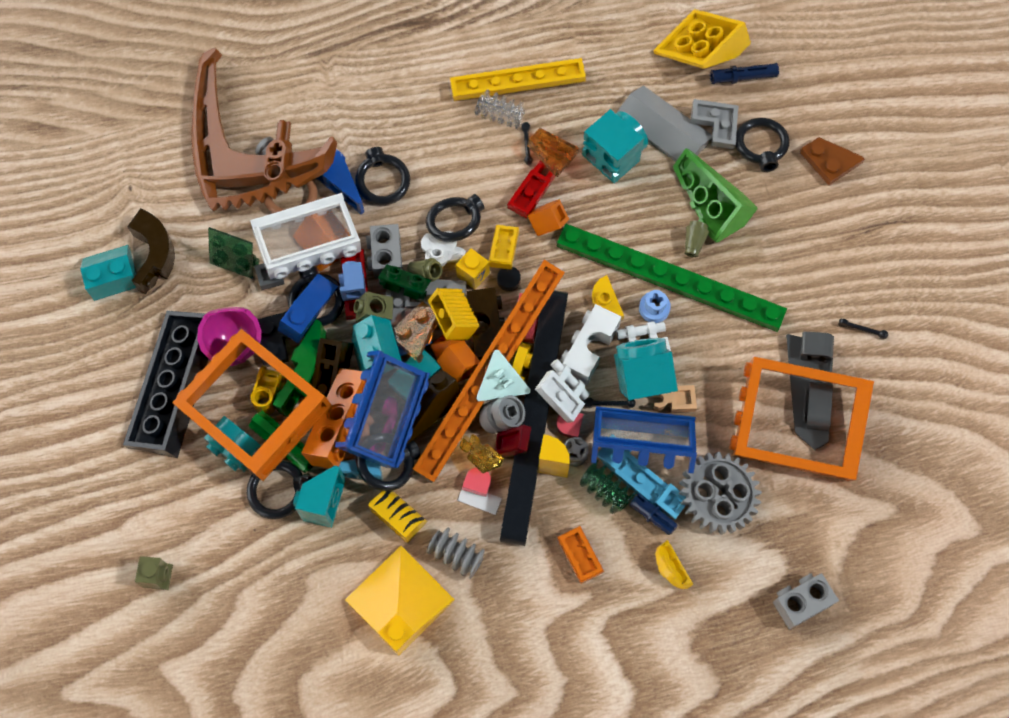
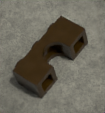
[466,287,505,361]

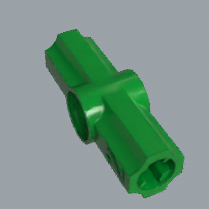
[248,410,313,474]

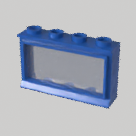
[335,350,430,468]
[591,406,697,474]

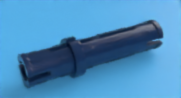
[710,63,779,84]

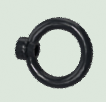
[735,118,790,172]
[355,147,410,205]
[426,194,485,242]
[288,266,344,327]
[355,433,420,491]
[246,461,312,519]

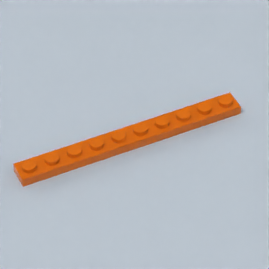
[413,260,565,482]

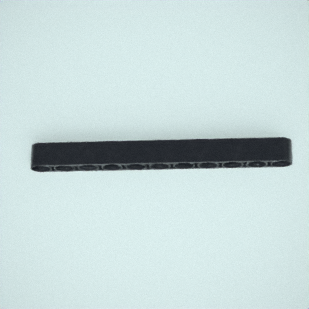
[500,290,568,546]

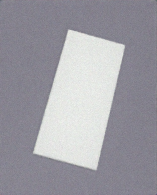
[457,490,502,515]

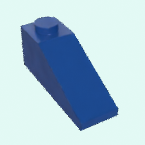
[316,149,365,215]
[278,273,338,343]

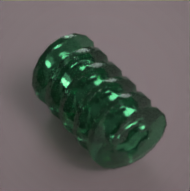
[580,459,637,514]

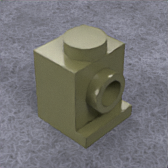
[135,556,173,590]

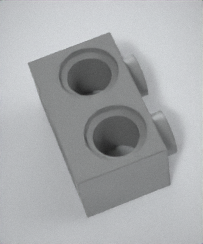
[366,224,402,279]
[772,573,839,630]

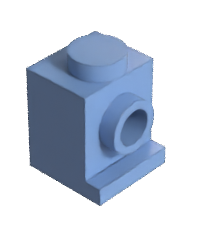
[339,261,366,301]

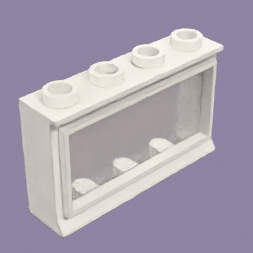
[250,193,361,280]

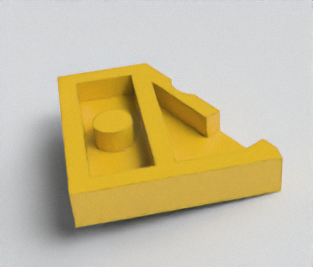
[512,342,533,381]

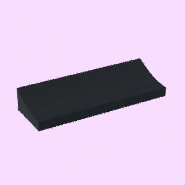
[123,311,208,459]

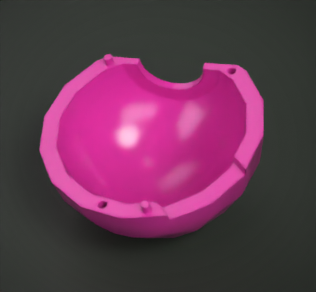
[197,307,262,366]

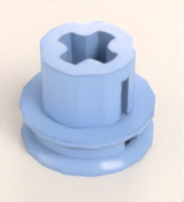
[639,290,671,323]

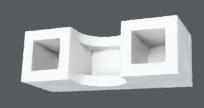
[560,304,621,385]

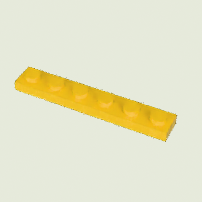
[450,58,586,101]

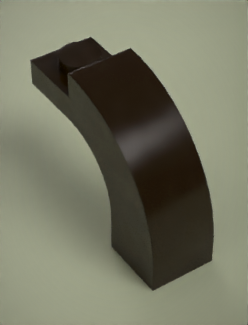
[127,208,175,294]

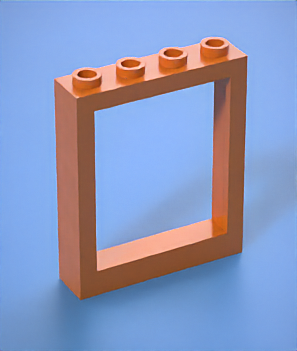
[172,329,332,481]
[729,357,874,481]

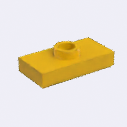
[489,225,519,270]

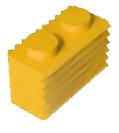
[428,288,479,340]

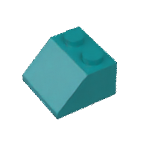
[80,245,137,301]
[351,315,401,375]
[293,466,346,528]

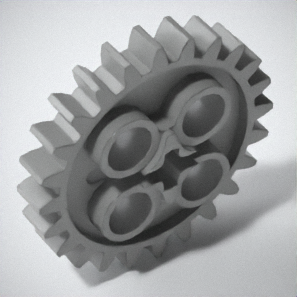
[679,452,762,535]

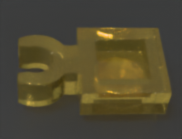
[459,434,503,473]

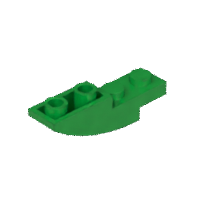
[273,320,327,417]

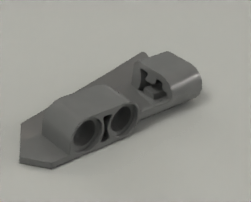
[786,331,834,451]

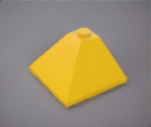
[653,9,751,69]
[345,546,455,656]

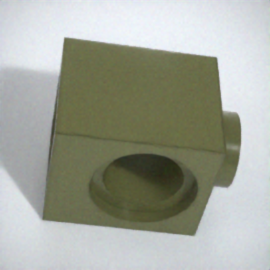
[354,292,393,323]

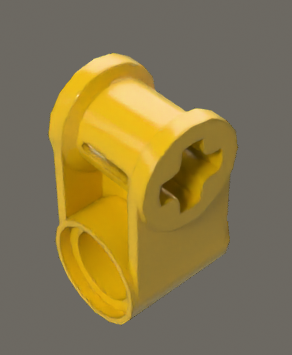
[250,366,287,415]

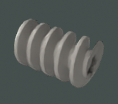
[426,528,485,579]

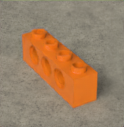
[301,368,366,469]

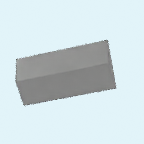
[616,85,712,162]

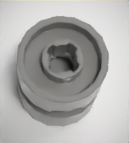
[479,395,525,434]

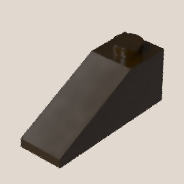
[312,338,354,398]
[392,369,461,444]

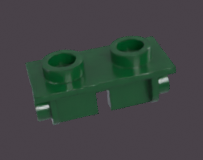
[378,264,431,301]

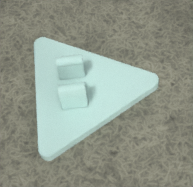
[476,350,530,402]

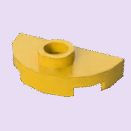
[591,275,624,319]
[655,540,693,589]

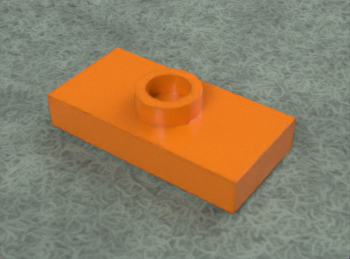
[557,526,604,584]

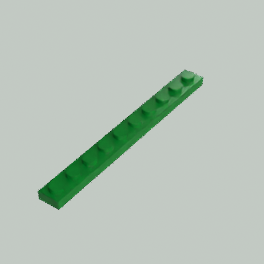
[557,224,787,332]

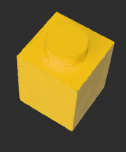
[456,248,490,290]

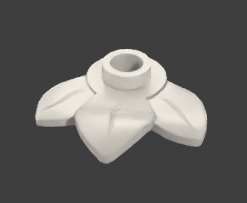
[421,231,466,267]

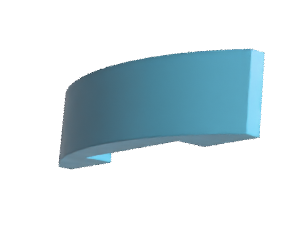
[597,435,686,519]

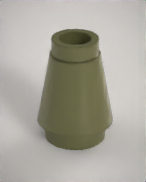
[684,221,709,257]
[407,258,442,282]

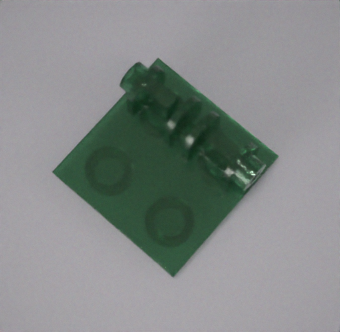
[208,227,259,279]

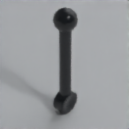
[521,122,533,164]
[838,319,888,339]
[584,398,636,408]

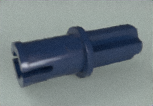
[629,493,678,535]

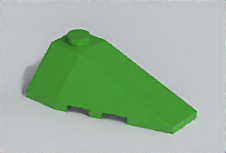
[673,148,758,243]

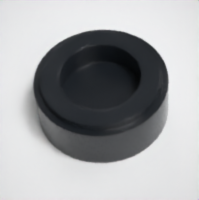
[497,267,521,291]

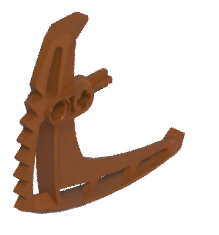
[191,48,337,212]

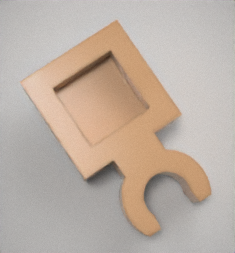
[652,385,697,413]

